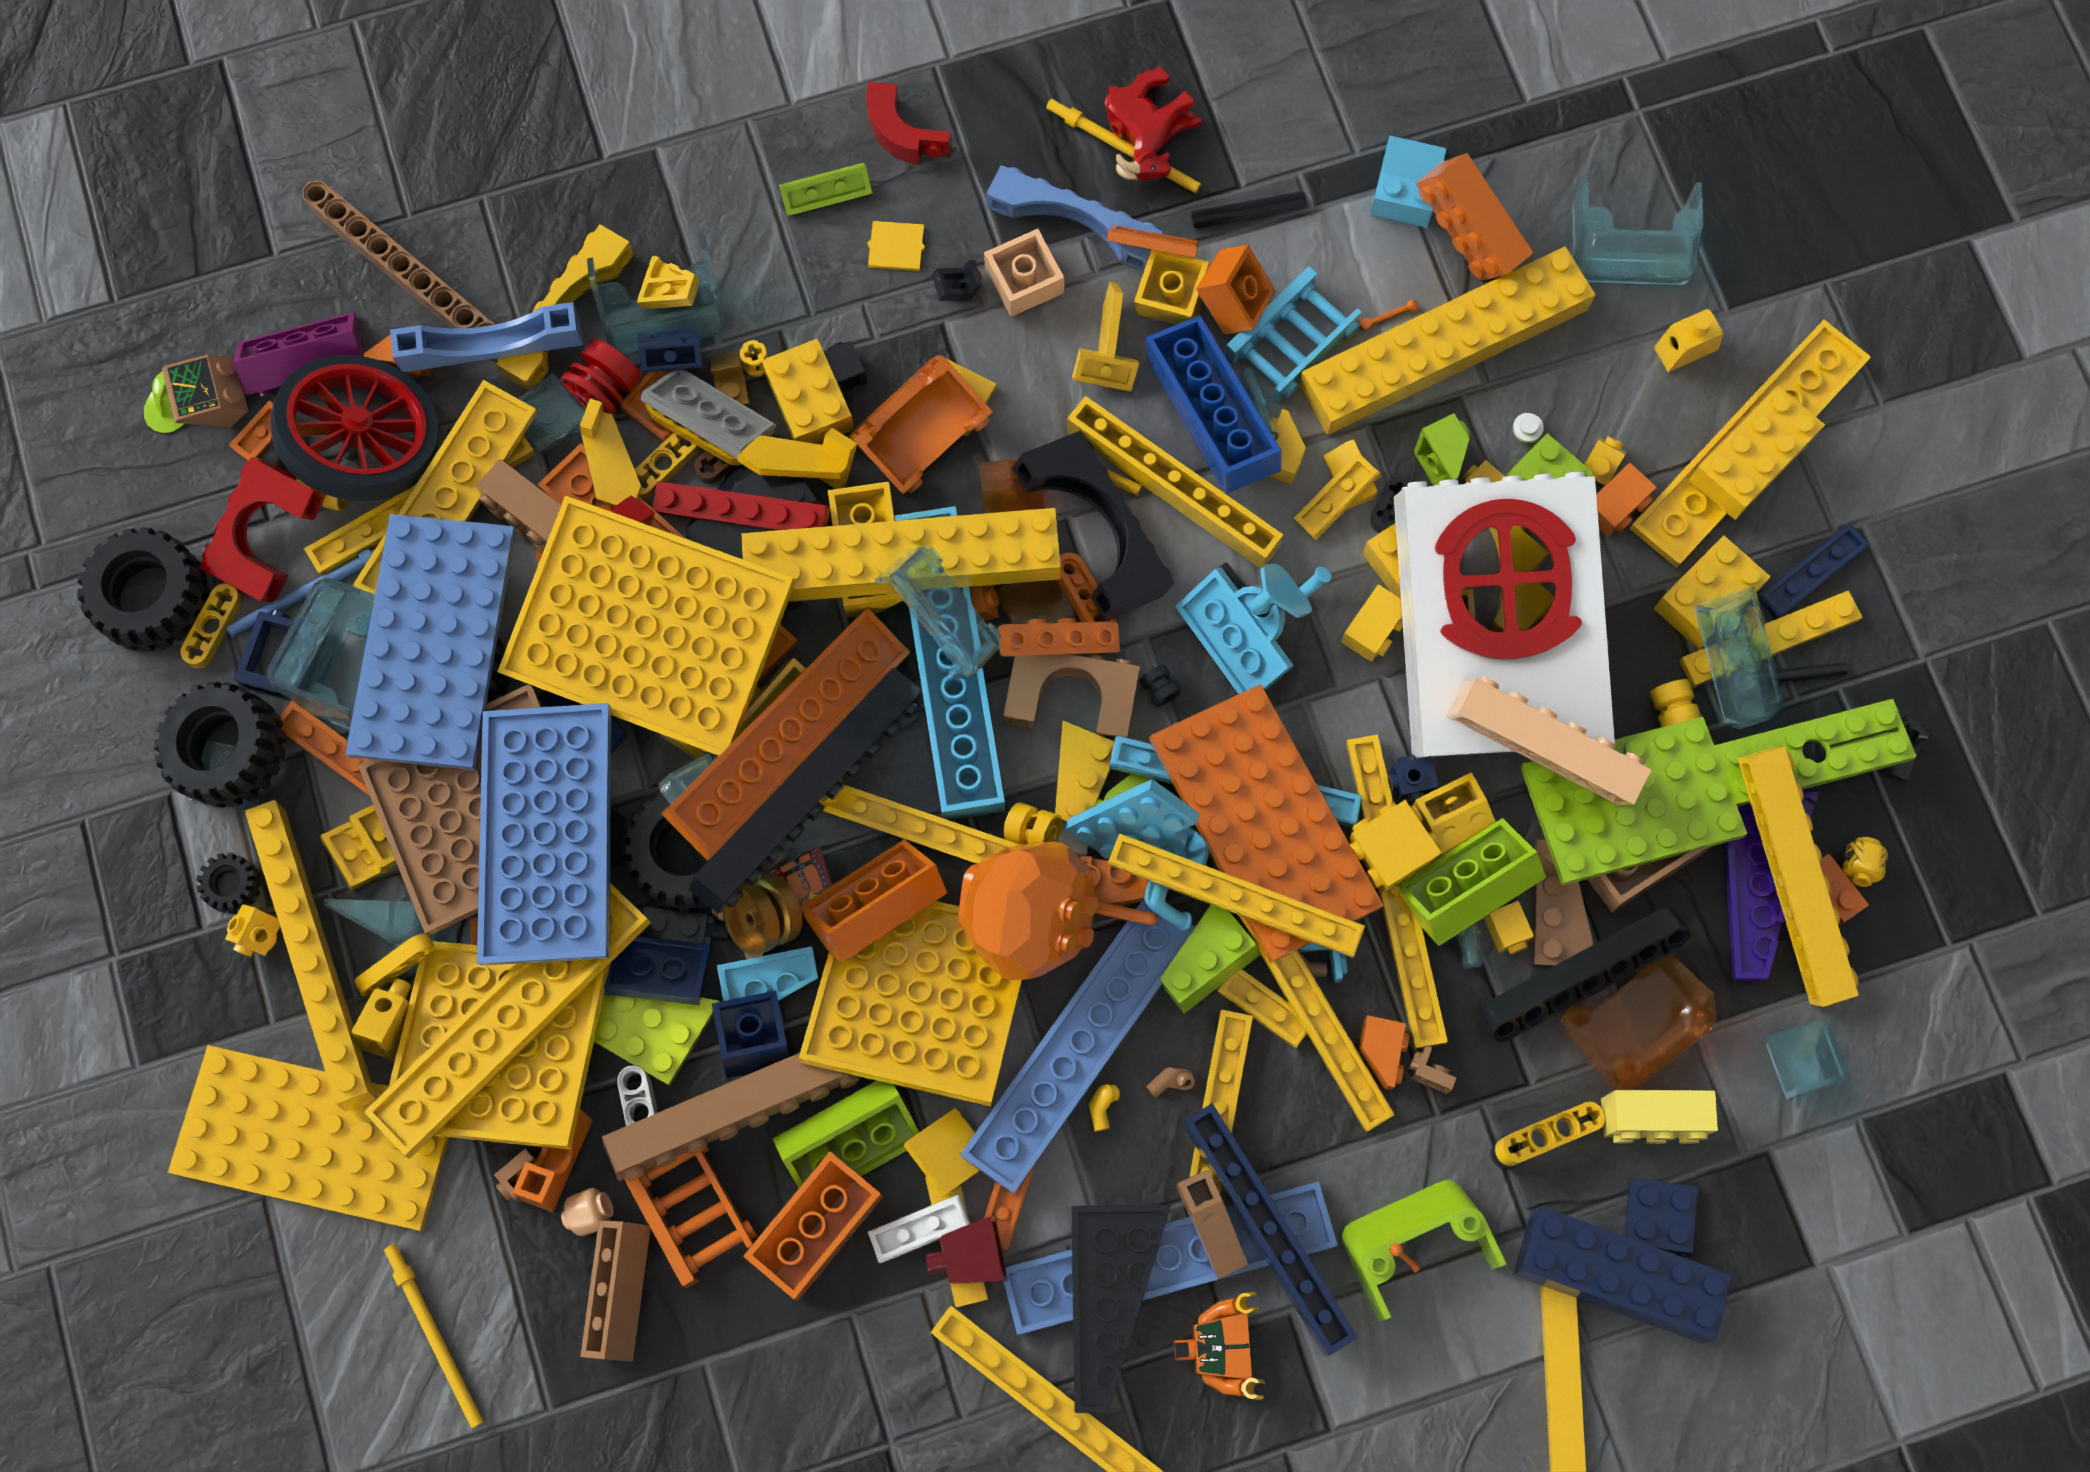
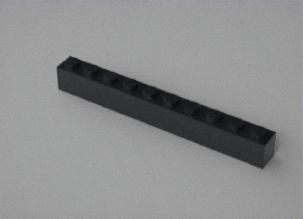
[689,667,922,914]

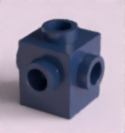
[1387,755,1439,803]

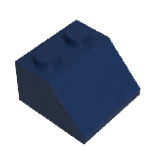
[712,990,789,1078]

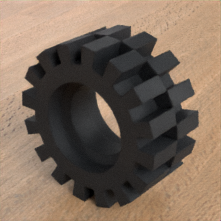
[196,853,261,914]

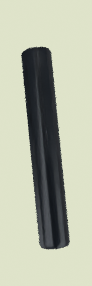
[1191,191,1307,229]

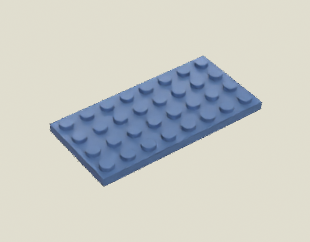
[346,514,516,770]
[477,703,611,966]

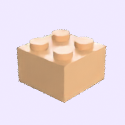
[984,229,1064,317]

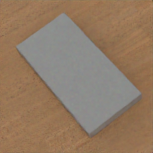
[641,369,776,458]

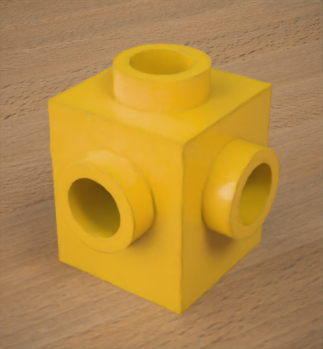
[225,904,280,957]

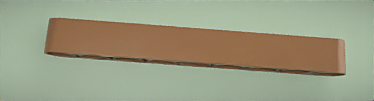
[302,180,495,328]

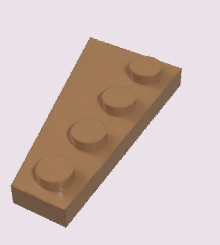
[1532,839,1593,968]

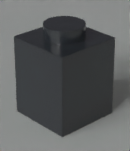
[824,341,867,393]

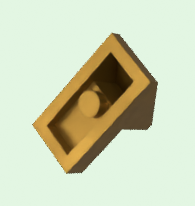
[710,351,750,408]

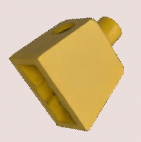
[1654,309,1724,372]
[351,978,411,1061]

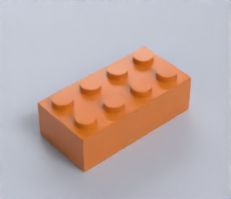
[1415,153,1534,281]

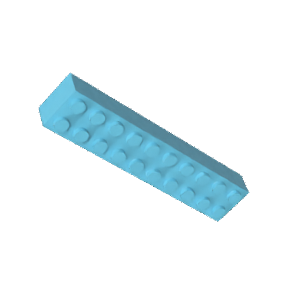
[895,506,1005,820]

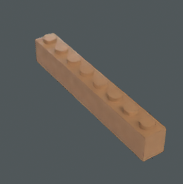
[602,1053,860,1181]

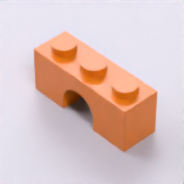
[512,1110,593,1212]

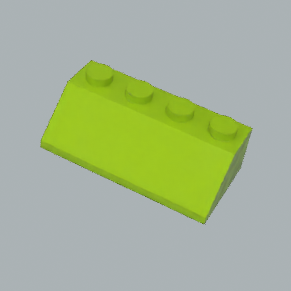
[1396,818,1546,946]
[773,1081,919,1188]

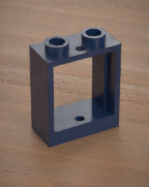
[234,610,326,704]

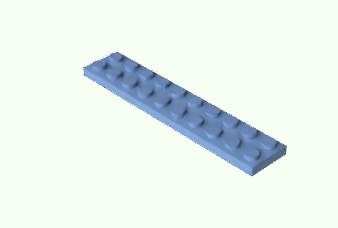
[960,901,1195,1195]
[1004,1181,1338,1335]

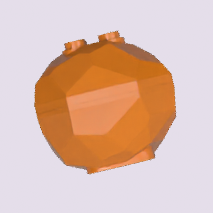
[958,841,1098,980]

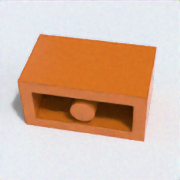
[1596,463,1657,538]

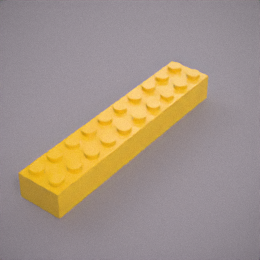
[1299,246,1595,436]
[741,508,1061,602]

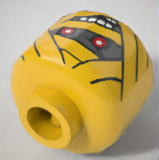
[1842,837,1888,887]

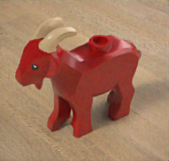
[1104,66,1203,181]

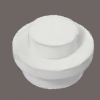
[1513,413,1544,443]

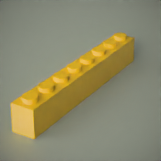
[1067,396,1284,569]
[1737,746,1859,1007]

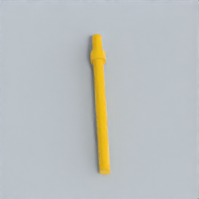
[1046,99,1201,194]
[384,1243,484,1429]

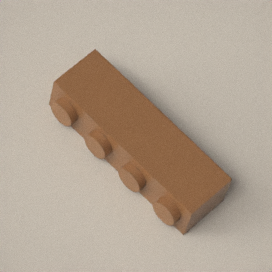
[580,1220,651,1362]

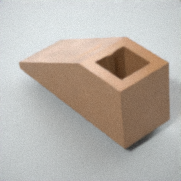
[1176,1170,1248,1279]

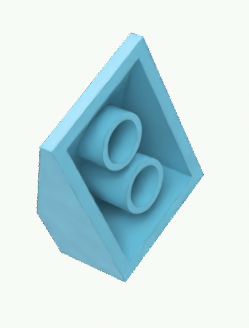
[1370,135,1446,228]

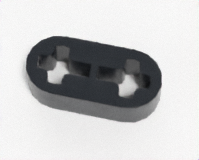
[1370,477,1409,533]

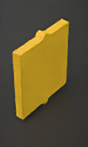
[868,221,925,271]

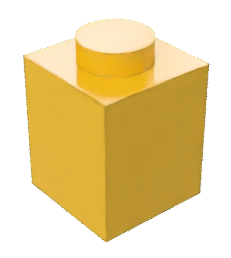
[1484,901,1534,955]

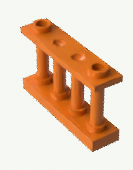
[624,1146,757,1288]

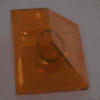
[979,459,1045,514]

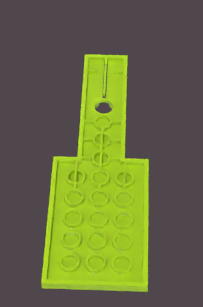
[1520,699,1916,886]

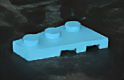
[717,946,819,1001]

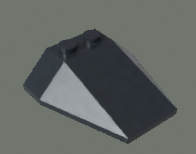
[684,464,832,559]

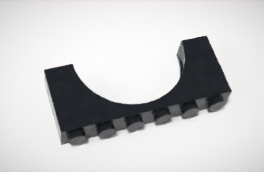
[1012,430,1175,622]

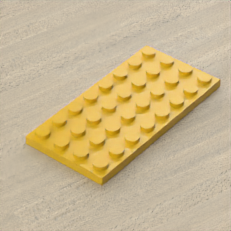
[168,1045,450,1232]

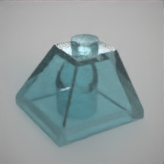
[1763,1018,1849,1099]

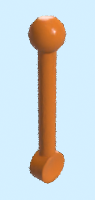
[1360,300,1418,331]
[1390,1243,1421,1273]

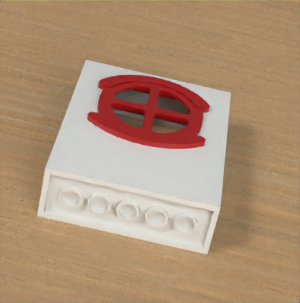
[1394,472,1615,758]

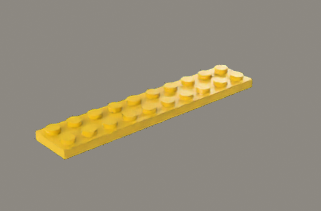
[1630,319,1871,568]
[364,883,651,1159]

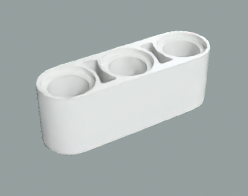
[617,1066,658,1126]

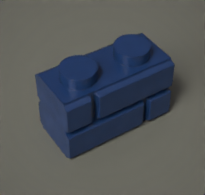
[638,328,702,373]

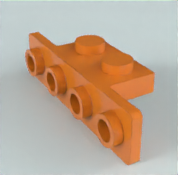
[998,618,1120,657]

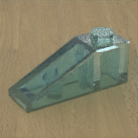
[324,899,424,949]

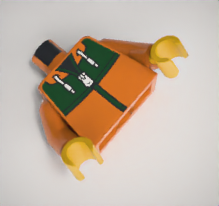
[1174,1292,1265,1400]

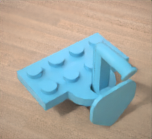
[1175,564,1332,694]
[1065,779,1209,931]

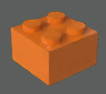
[1196,244,1276,335]

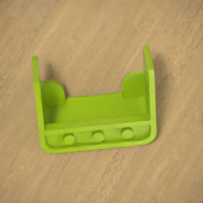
[1341,1180,1506,1322]

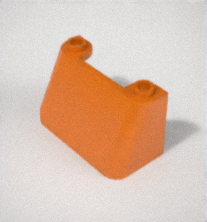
[849,355,993,494]

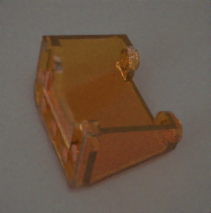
[1560,954,1717,1091]

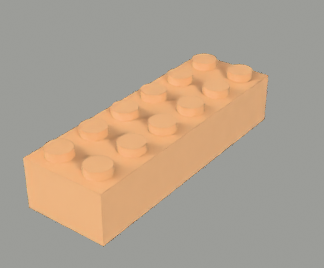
[1447,676,1652,805]

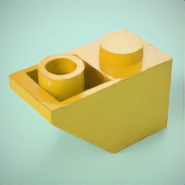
[1268,409,1306,485]

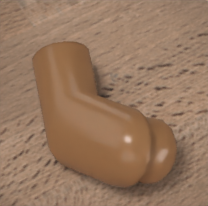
[1146,1067,1195,1099]

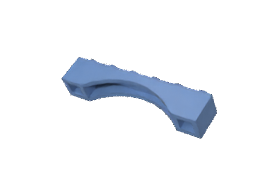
[986,165,1163,272]
[390,302,583,373]

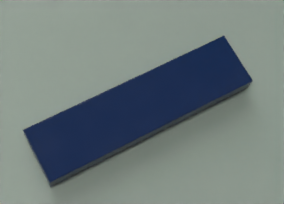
[1757,523,1870,619]

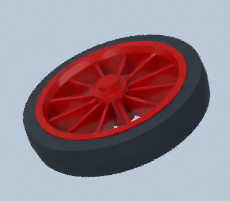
[271,355,439,501]

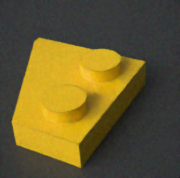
[636,256,700,310]

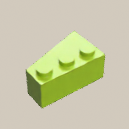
[1160,905,1260,1014]

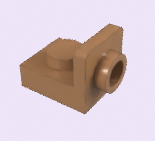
[1409,1045,1456,1094]
[494,1149,537,1202]

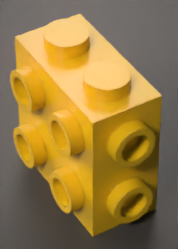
[1348,800,1441,893]

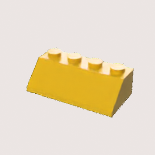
[828,482,906,618]

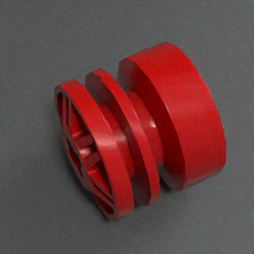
[560,338,643,416]

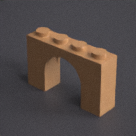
[1003,654,1140,741]

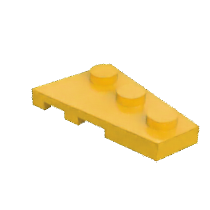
[1055,720,1114,824]

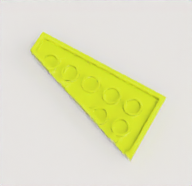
[594,995,720,1086]

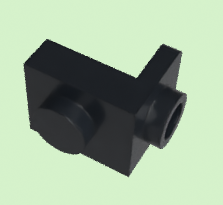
[932,260,982,301]

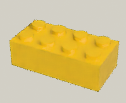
[1689,385,1825,520]

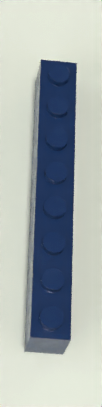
[1182,1103,1358,1357]

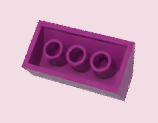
[233,312,365,396]

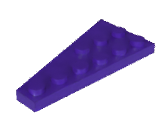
[1724,791,1819,981]

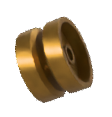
[723,874,803,955]

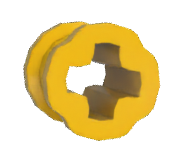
[740,340,768,377]

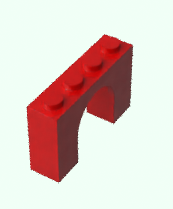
[199,457,326,602]

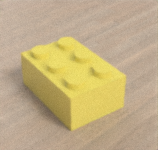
[1601,1090,1718,1144]

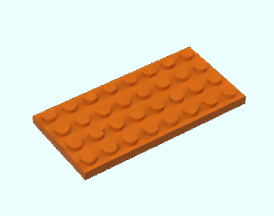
[1149,684,1384,964]

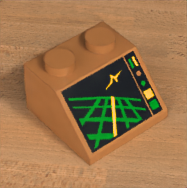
[162,354,248,428]

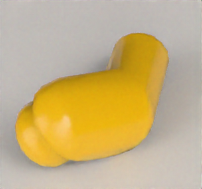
[1089,1084,1120,1132]

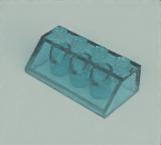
[1694,587,1784,729]

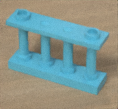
[1225,266,1361,403]

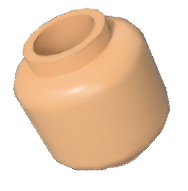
[561,1188,613,1237]

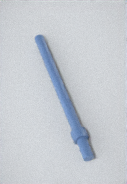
[226,548,376,637]

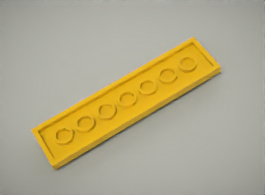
[353,380,538,598]

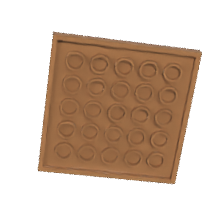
[358,684,543,936]

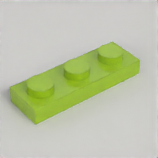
[779,163,873,216]

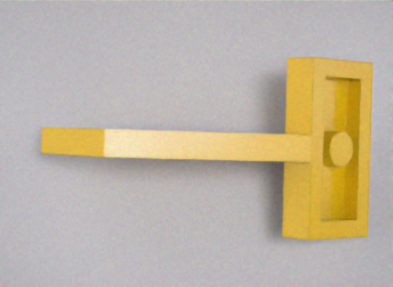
[1072,281,1139,392]
[580,399,641,507]
[737,428,858,489]

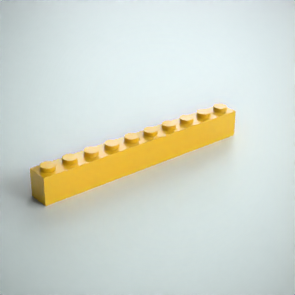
[245,800,377,1112]

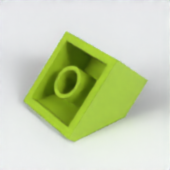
[1414,413,1470,486]

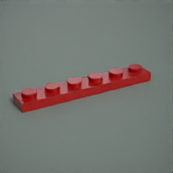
[652,481,830,531]

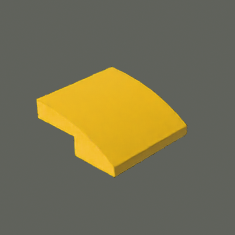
[320,805,397,891]

